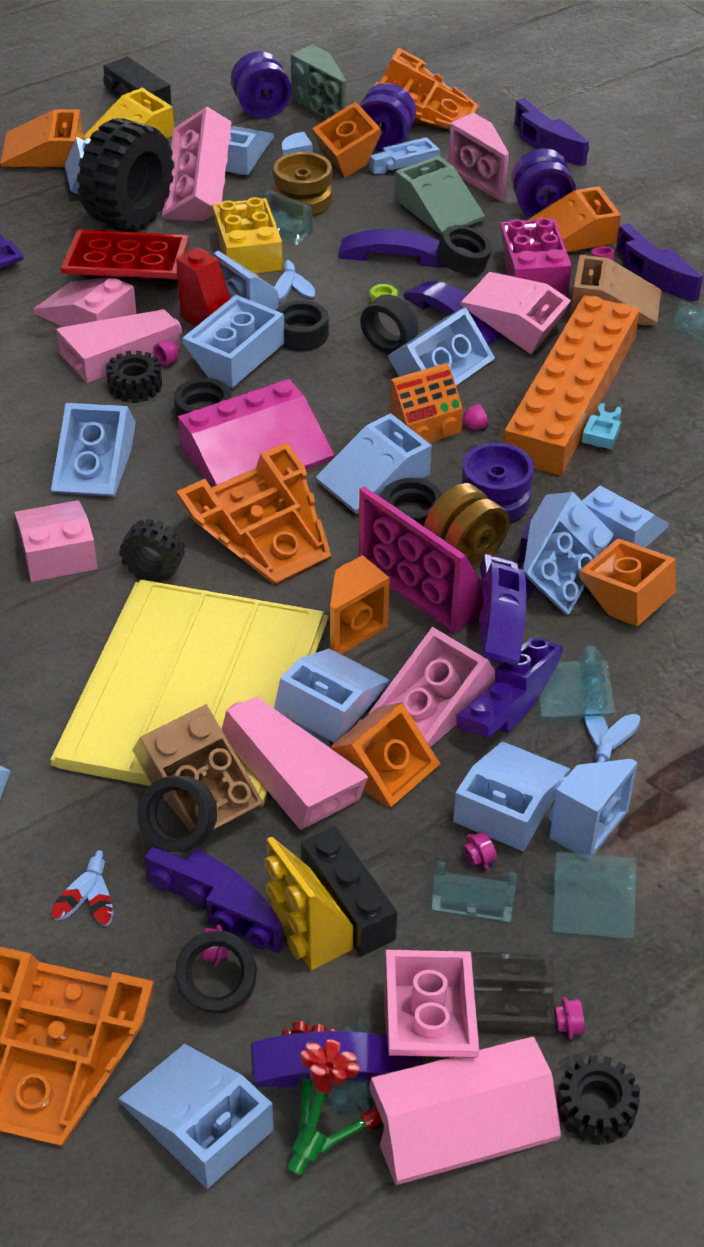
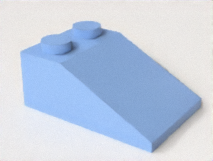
[51,403,136,497]

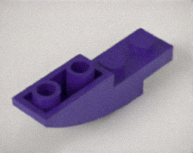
[514,98,589,166]
[616,223,703,301]
[479,554,526,666]
[456,638,563,738]
[144,846,283,954]

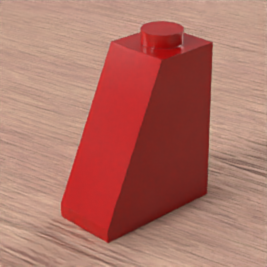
[176,247,231,327]

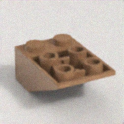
[570,255,661,326]
[133,704,264,832]

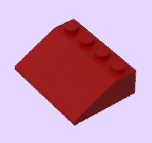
[61,230,189,280]

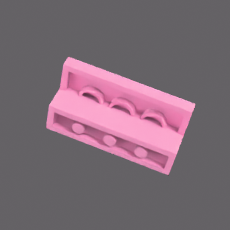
[369,1036,561,1185]

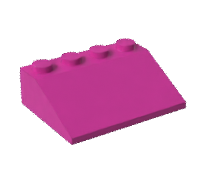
[178,379,334,487]
[358,486,484,634]

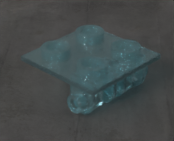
[540,646,616,719]
[553,852,637,939]

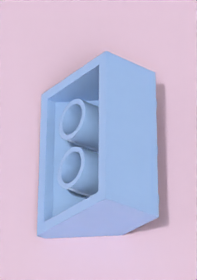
[182,295,284,388]
[387,307,495,385]

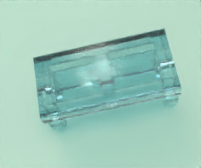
[263,190,313,245]
[431,861,518,922]

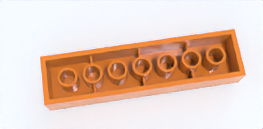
[503,295,640,476]

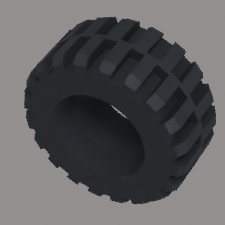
[77,118,174,231]

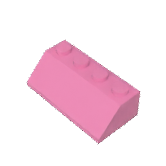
[162,107,231,221]

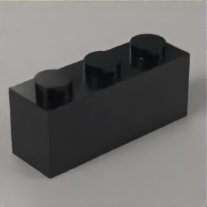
[103,56,172,106]
[301,826,397,957]

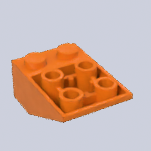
[0,109,83,168]
[528,186,621,252]

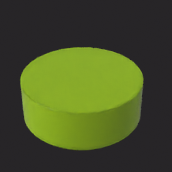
[369,284,398,304]

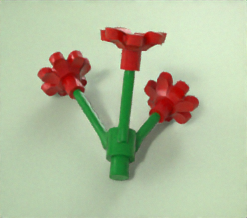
[282,1021,383,1176]

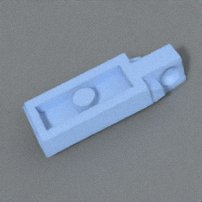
[369,137,440,174]

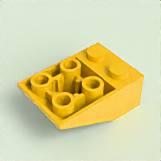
[83,88,174,140]
[212,197,283,274]
[264,837,353,971]

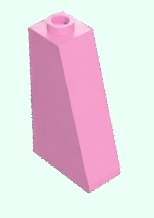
[56,309,182,383]
[221,697,368,830]

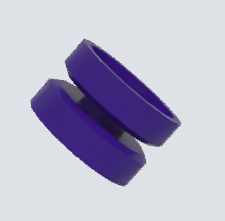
[230,51,292,119]
[360,83,417,152]
[511,148,576,218]
[461,443,534,522]

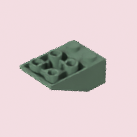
[291,44,346,119]
[394,155,485,236]

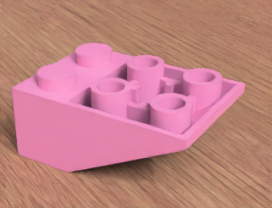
[460,272,571,354]

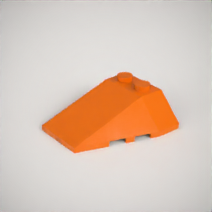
[375,48,479,130]
[176,442,331,586]
[0,947,155,1147]

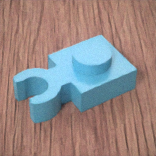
[582,403,621,450]

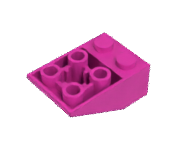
[500,218,572,295]

